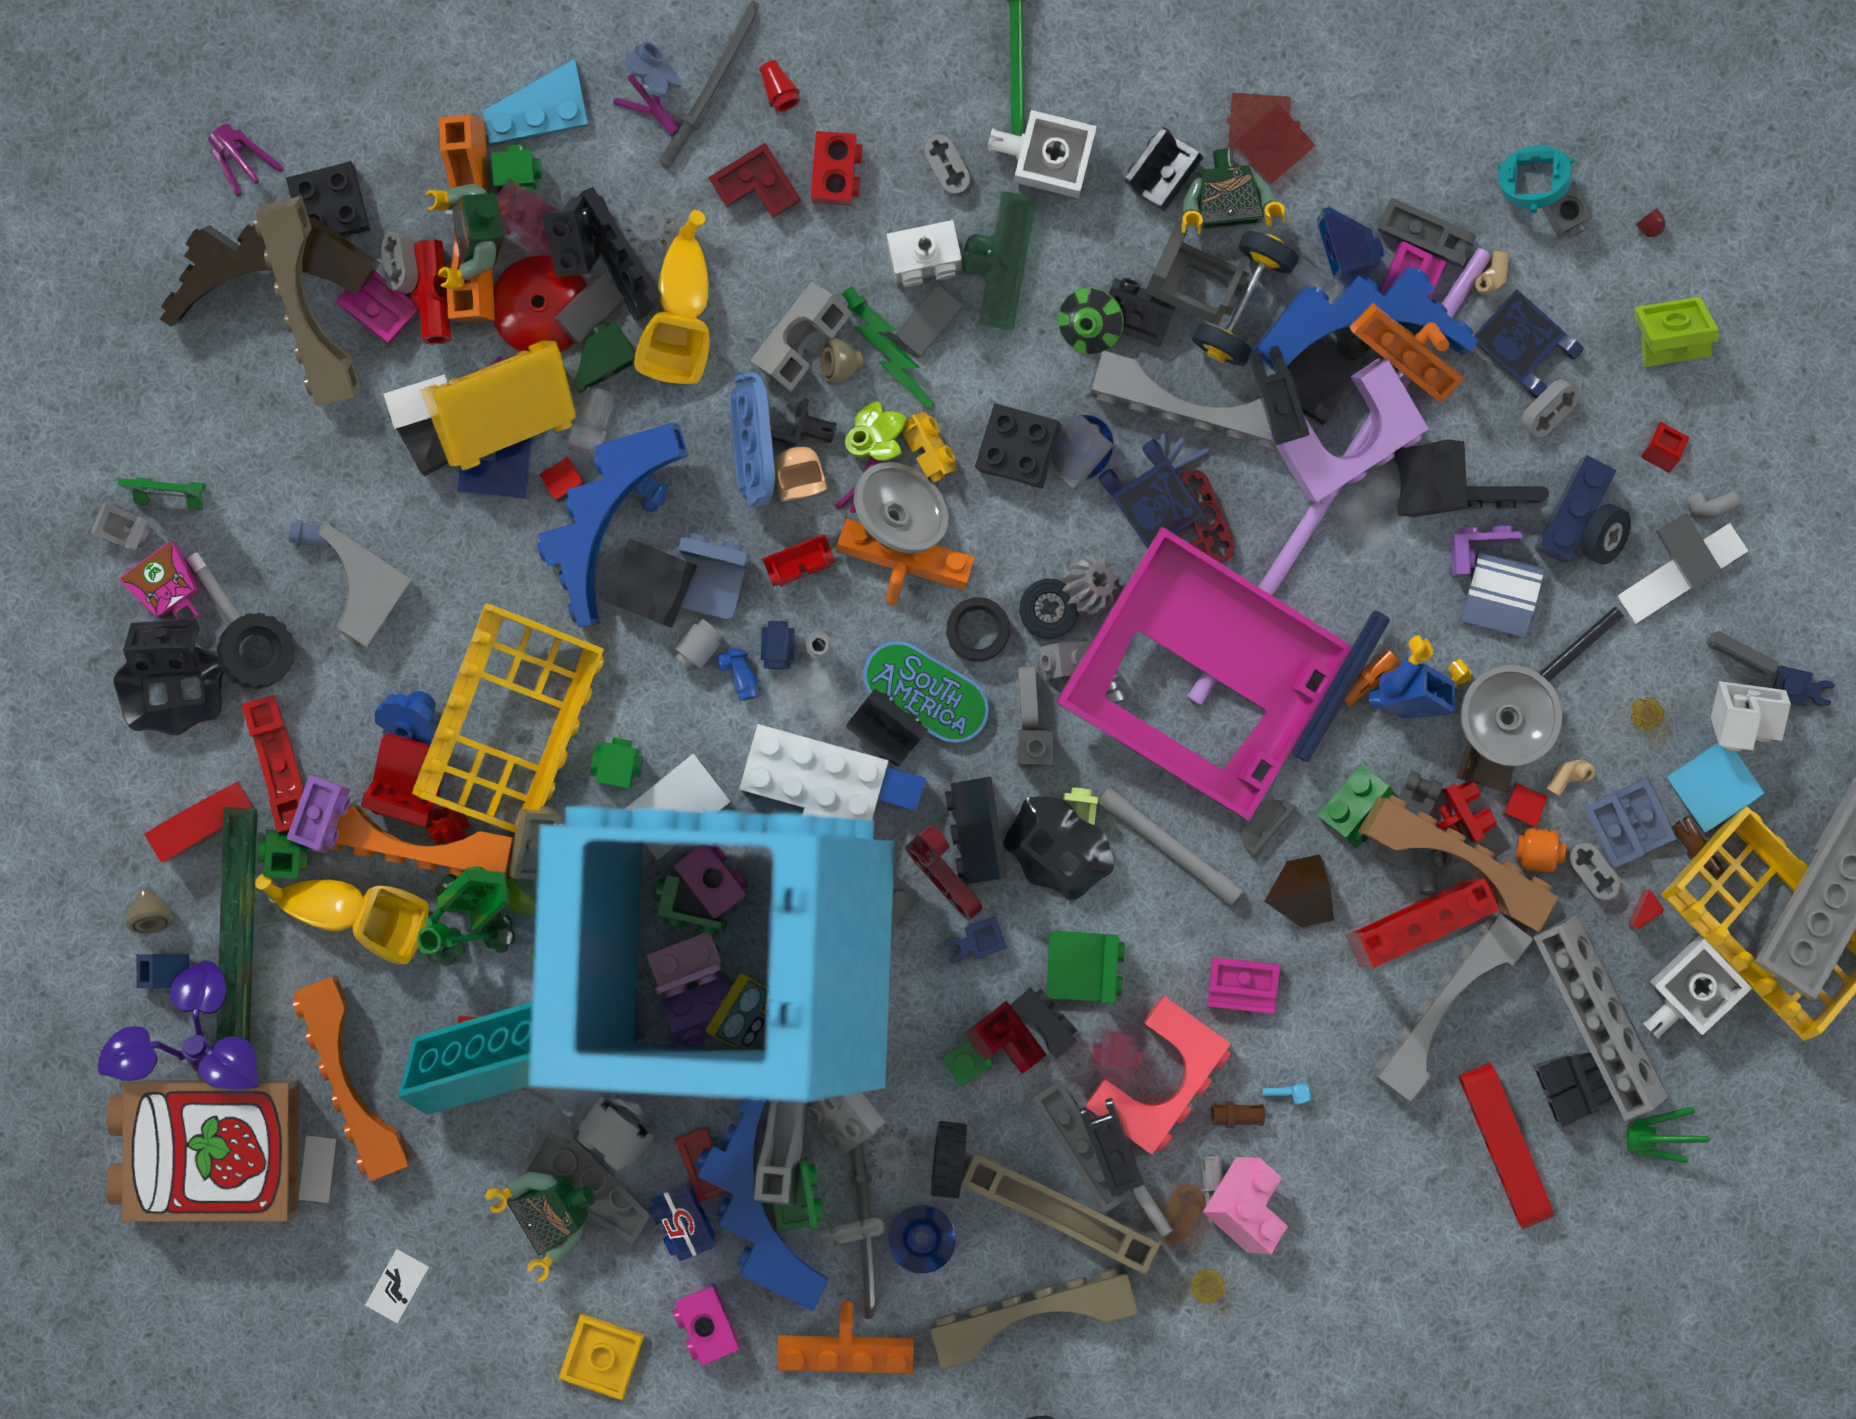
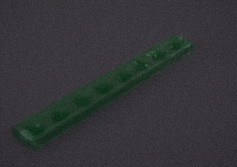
[216,807,257,1043]

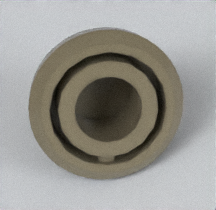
[820,338,863,385]
[126,890,174,934]

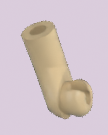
[1475,250,1510,295]
[1545,759,1595,797]

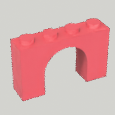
[1084,995,1231,1155]

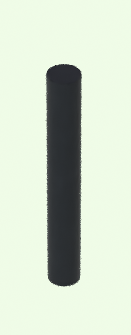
[1539,607,1624,682]

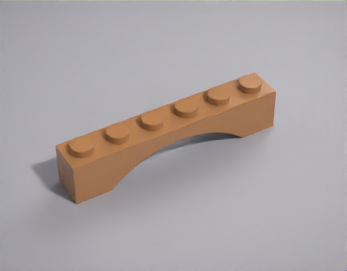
[1358,795,1559,932]

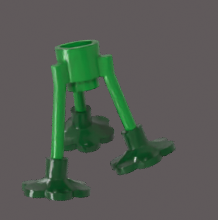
[417,874,515,966]

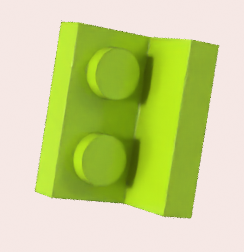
[1634,296,1719,367]

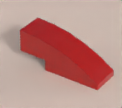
[144,782,256,863]

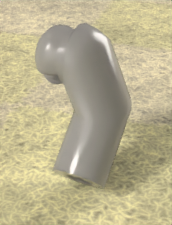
[1687,491,1740,516]

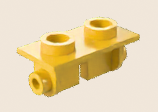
[901,412,958,483]

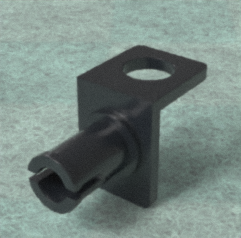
[771,399,837,446]

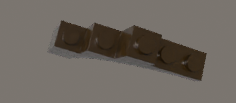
[160,217,380,327]

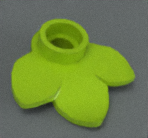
[845,401,908,461]

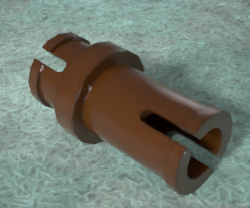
[1211,1101,1265,1128]

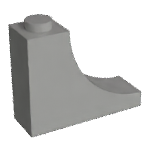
[317,522,412,648]

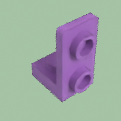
[1450,526,1522,577]

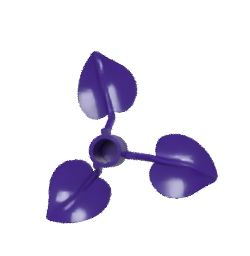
[98,960,260,1090]

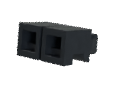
[1533,1052,1613,1128]

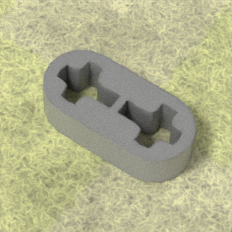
[924,134,970,196]
[381,231,418,294]
[1521,379,1580,437]
[1018,666,1039,730]
[1567,843,1620,900]

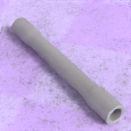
[1098,786,1243,905]

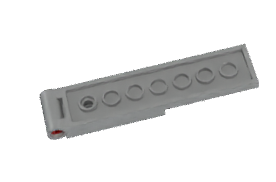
[1754,776,1856,1000]

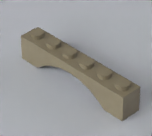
[254,196,361,406]
[962,1151,1160,1275]
[930,1267,1138,1369]

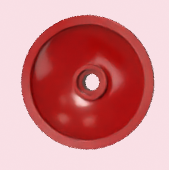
[493,256,587,352]

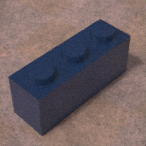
[1535,455,1617,563]

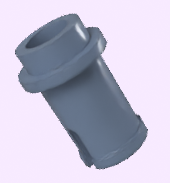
[289,520,331,549]

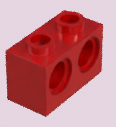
[811,131,863,206]

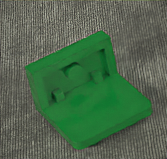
[654,874,728,935]
[1046,931,1125,1003]
[773,1157,824,1232]

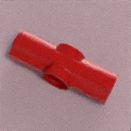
[410,239,451,345]

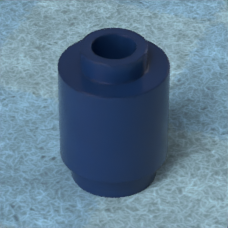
[760,621,795,670]

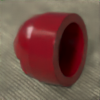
[1636,208,1666,237]

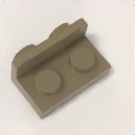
[508,806,562,880]

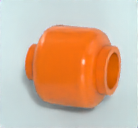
[1516,827,1566,873]

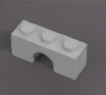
[750,282,853,392]

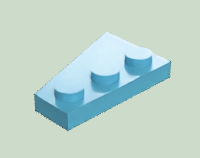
[483,59,589,146]

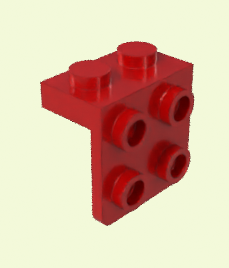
[361,733,444,826]

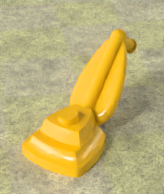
[633,210,710,384]
[255,874,429,965]

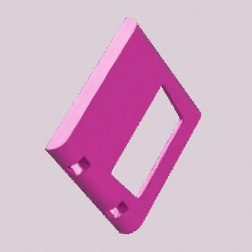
[1056,527,1352,821]

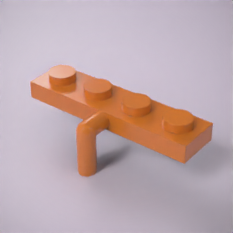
[1350,303,1464,403]
[835,518,975,605]
[777,1301,914,1374]

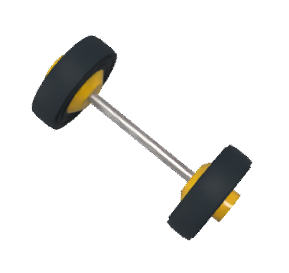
[1192,231,1299,366]

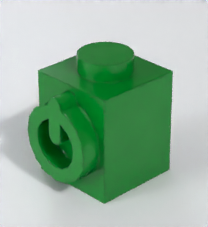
[491,145,542,198]
[590,737,643,789]
[257,829,308,879]

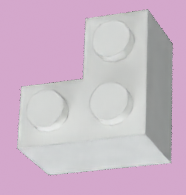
[1711,681,1791,752]

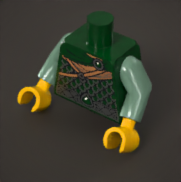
[1181,148,1286,234]
[425,184,503,290]
[485,1172,595,1282]

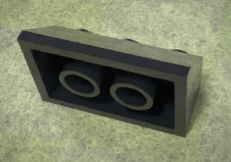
[945,776,1007,884]

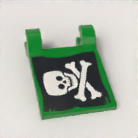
[118,477,205,510]

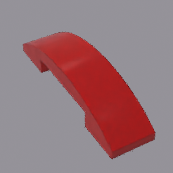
[242,694,304,833]

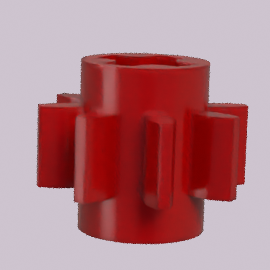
[425,806,471,846]

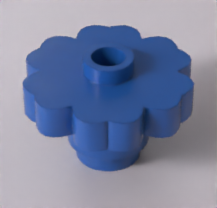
[375,691,439,745]

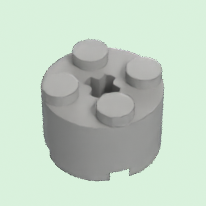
[577,1093,657,1171]

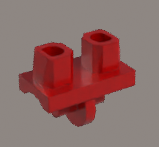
[1436,781,1497,843]

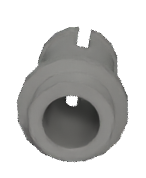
[806,632,833,659]

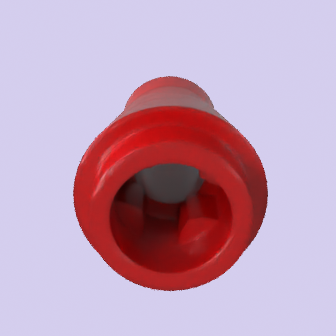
[759,60,800,113]

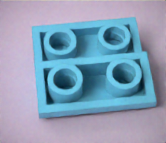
[1667,742,1765,832]

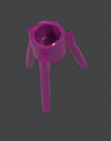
[208,124,284,196]

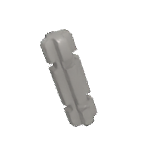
[819,1216,884,1247]

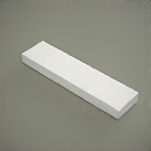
[1615,523,1748,624]

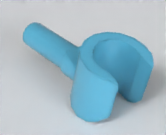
[1263,1082,1312,1105]

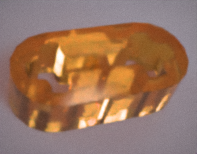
[1157,1183,1203,1245]

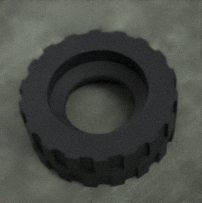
[217,613,295,690]
[931,1121,967,1199]

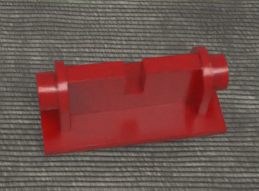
[762,534,836,587]

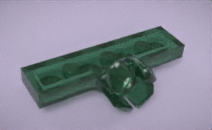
[962,191,1037,331]

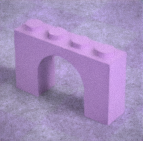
[1267,358,1429,503]

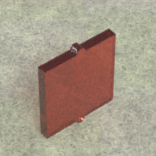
[1226,93,1292,152]
[1235,104,1316,185]

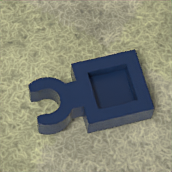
[1773,665,1835,707]
[944,916,1007,963]

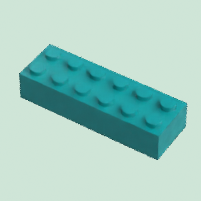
[398,1001,533,1115]

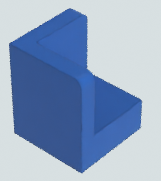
[878,767,926,810]

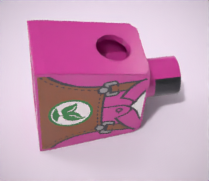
[119,541,201,620]

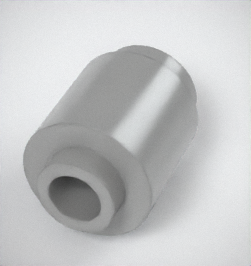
[675,619,723,670]

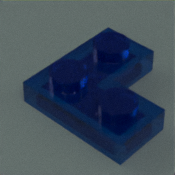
[457,437,533,499]

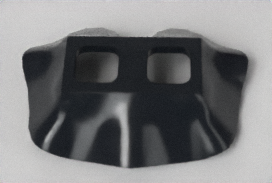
[113,646,224,735]
[1004,796,1114,900]

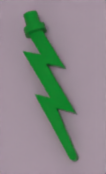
[842,286,935,409]

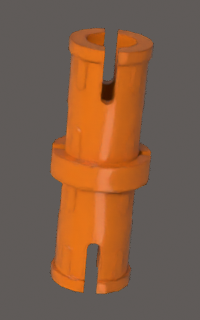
[1344,648,1401,708]

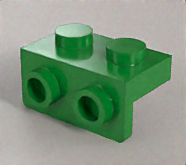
[1317,764,1399,848]
[438,866,510,932]

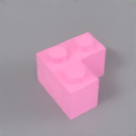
[1203,1157,1288,1254]

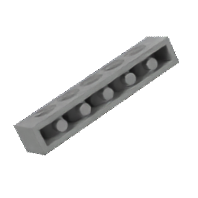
[1534,914,1668,1120]

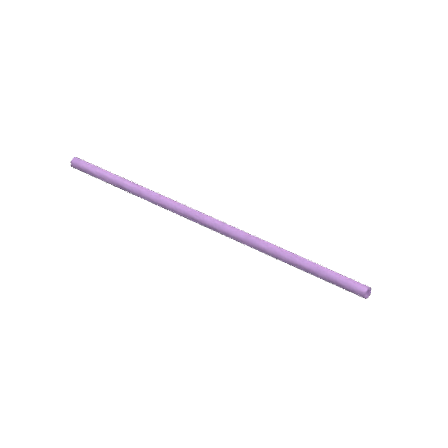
[1187,248,1492,706]

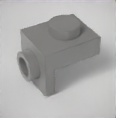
[91,502,149,551]
[1040,640,1092,680]

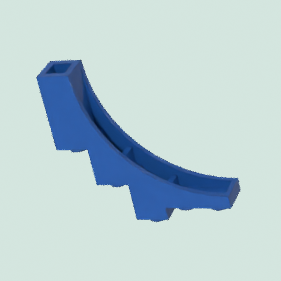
[1251,266,1479,373]
[537,423,688,628]
[695,1098,829,1311]

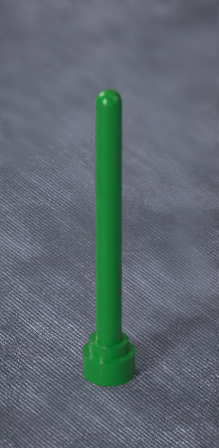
[1006,0,1026,136]

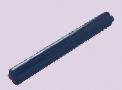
[1292,610,1390,762]

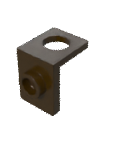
[1457,746,1515,792]

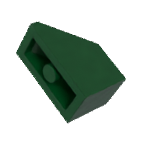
[574,322,635,394]

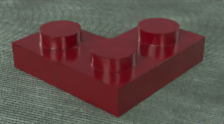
[708,143,801,219]
[965,1000,1047,1074]

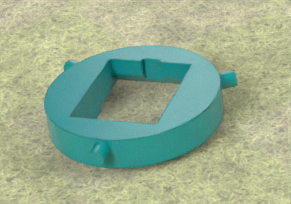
[1498,145,1575,213]

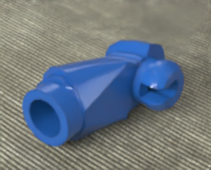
[634,475,667,512]
[717,648,759,701]

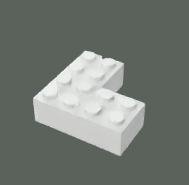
[739,724,889,821]

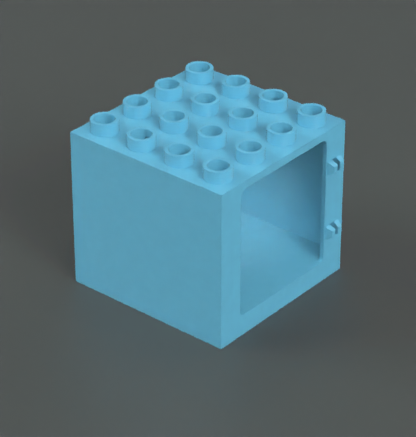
[529,806,895,1101]

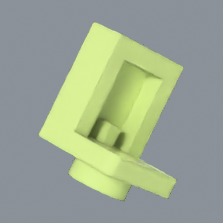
[1063,787,1098,825]

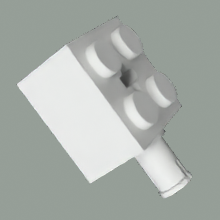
[987,110,1097,199]
[887,220,962,287]
[1643,936,1752,1039]

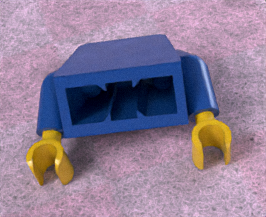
[1369,635,1472,719]

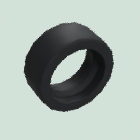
[946,597,1010,662]

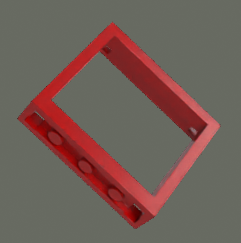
[1345,878,1499,968]

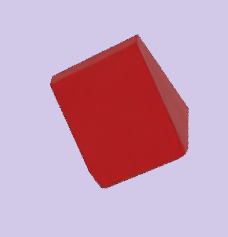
[1641,421,1690,473]
[539,457,585,503]
[1502,783,1547,827]
[1628,889,1664,930]

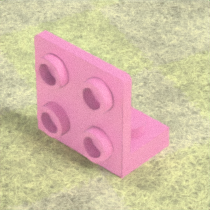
[646,933,725,998]

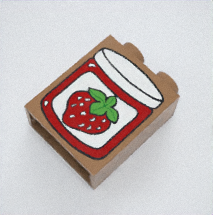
[106,1080,299,1221]

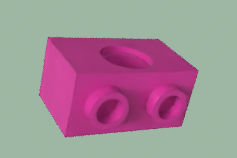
[673,844,748,920]
[672,1283,741,1366]

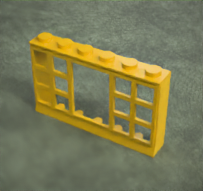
[412,603,604,833]
[1661,806,1856,1041]

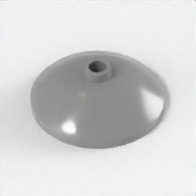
[854,462,948,553]
[1460,665,1562,767]

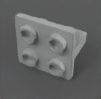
[806,1092,885,1156]

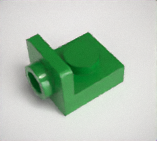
[941,1040,995,1087]

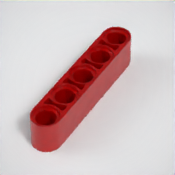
[1459,1062,1554,1230]

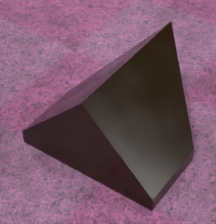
[1264,854,1334,927]

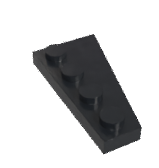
[578,187,661,321]

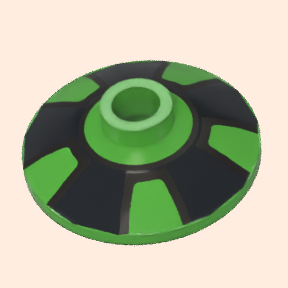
[1058,287,1124,354]

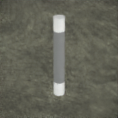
[186,552,254,643]

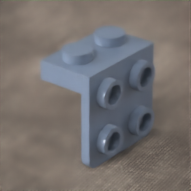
[678,533,749,620]

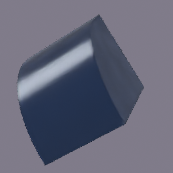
[136,954,189,989]

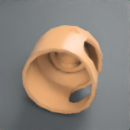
[774,447,827,502]

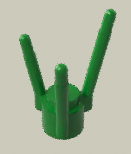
[1626,1107,1710,1163]

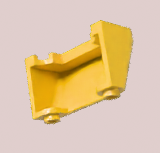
[420,340,577,470]

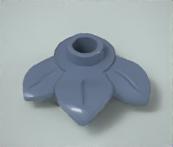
[625,42,682,97]

